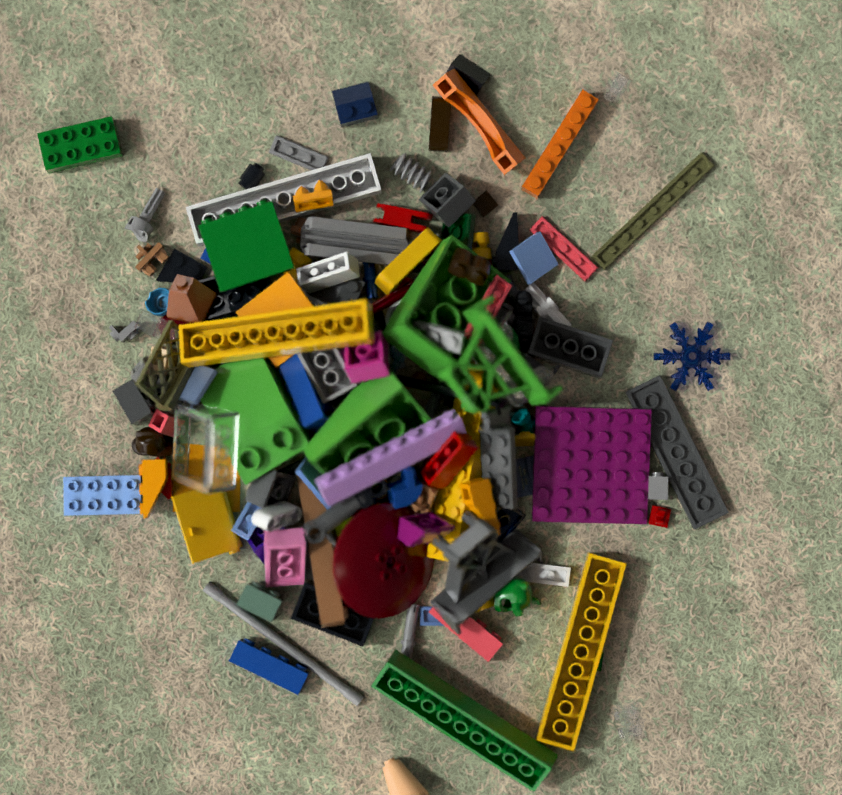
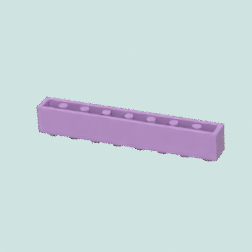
[315,409,467,507]

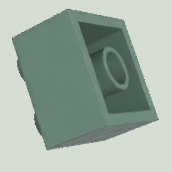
[236,581,284,622]

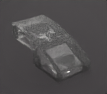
[134,310,175,344]

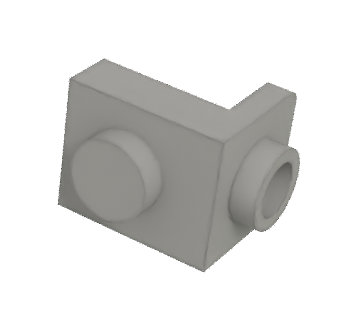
[109,320,141,343]

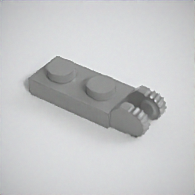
[413,320,465,354]

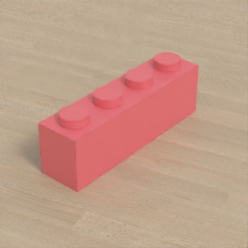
[428,606,503,662]

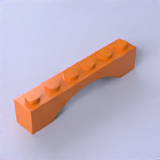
[433,68,525,175]
[521,89,599,199]

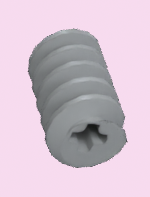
[390,153,432,193]

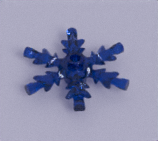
[653,322,730,391]

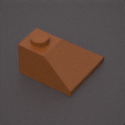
[166,274,217,324]

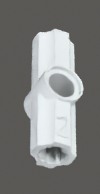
[525,282,572,326]

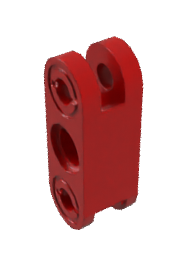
[373,203,433,233]

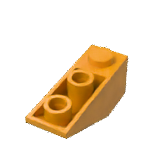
[139,459,168,518]
[459,477,501,536]

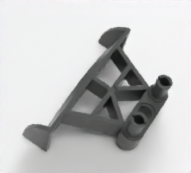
[430,510,544,635]

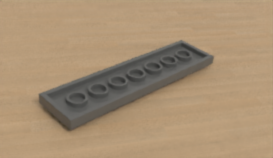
[625,375,729,530]

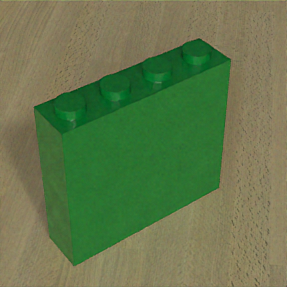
[198,199,294,293]

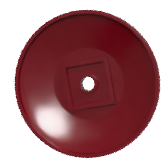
[332,502,434,619]

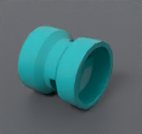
[512,408,535,433]

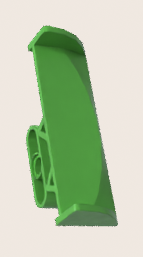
[438,295,563,414]

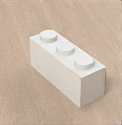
[296,252,360,294]

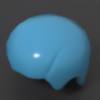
[145,288,169,317]

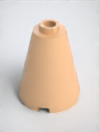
[382,758,430,795]

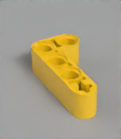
[375,227,442,295]

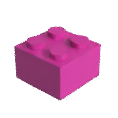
[344,331,390,384]

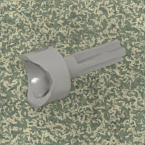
[124,188,165,242]

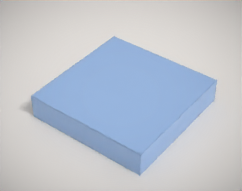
[509,232,558,284]

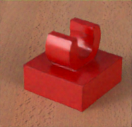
[648,505,671,528]

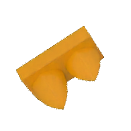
[293,179,334,212]

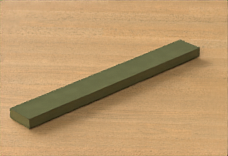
[591,152,715,270]

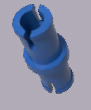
[362,262,379,299]

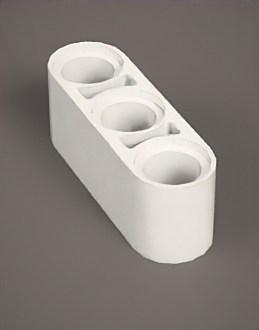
[252,501,302,532]

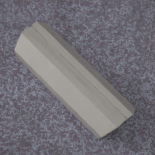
[300,217,409,265]

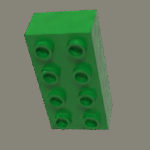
[37,116,123,173]

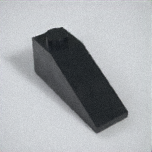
[492,212,519,272]

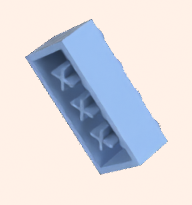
[63,475,143,516]

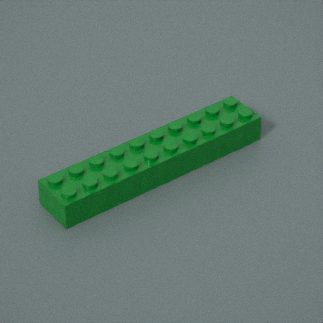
[371,649,558,792]

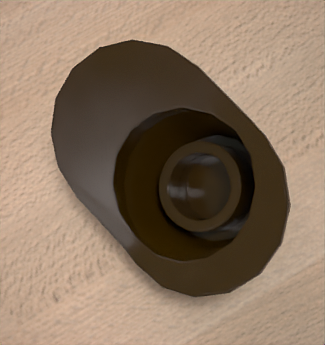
[132,427,178,457]

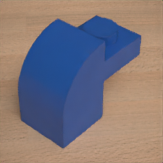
[387,466,423,509]

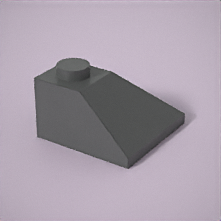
[245,470,297,508]

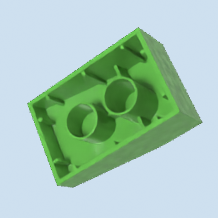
[383,235,511,382]
[201,357,316,485]
[303,369,433,489]

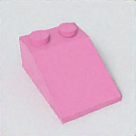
[264,528,306,587]

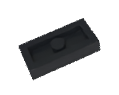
[446,54,491,96]

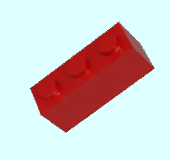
[420,431,479,489]

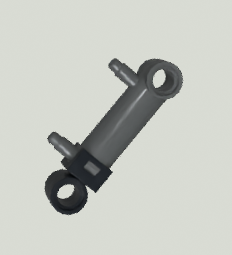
[303,480,387,546]

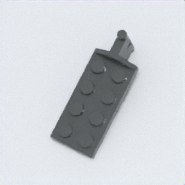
[479,404,518,510]

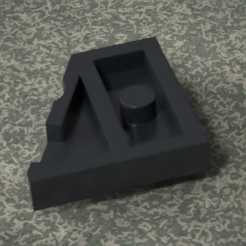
[156,248,208,283]

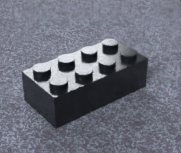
[291,582,374,647]

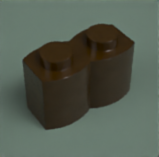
[448,248,491,286]

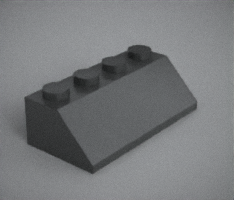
[527,317,613,379]

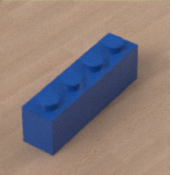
[229,638,309,695]

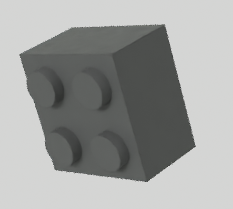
[419,173,476,227]
[112,379,156,425]

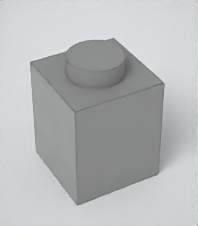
[648,472,668,500]

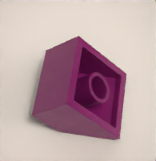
[397,512,455,547]

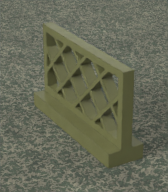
[135,320,194,411]

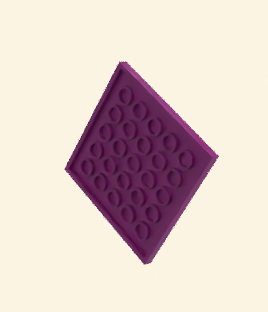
[531,406,652,524]

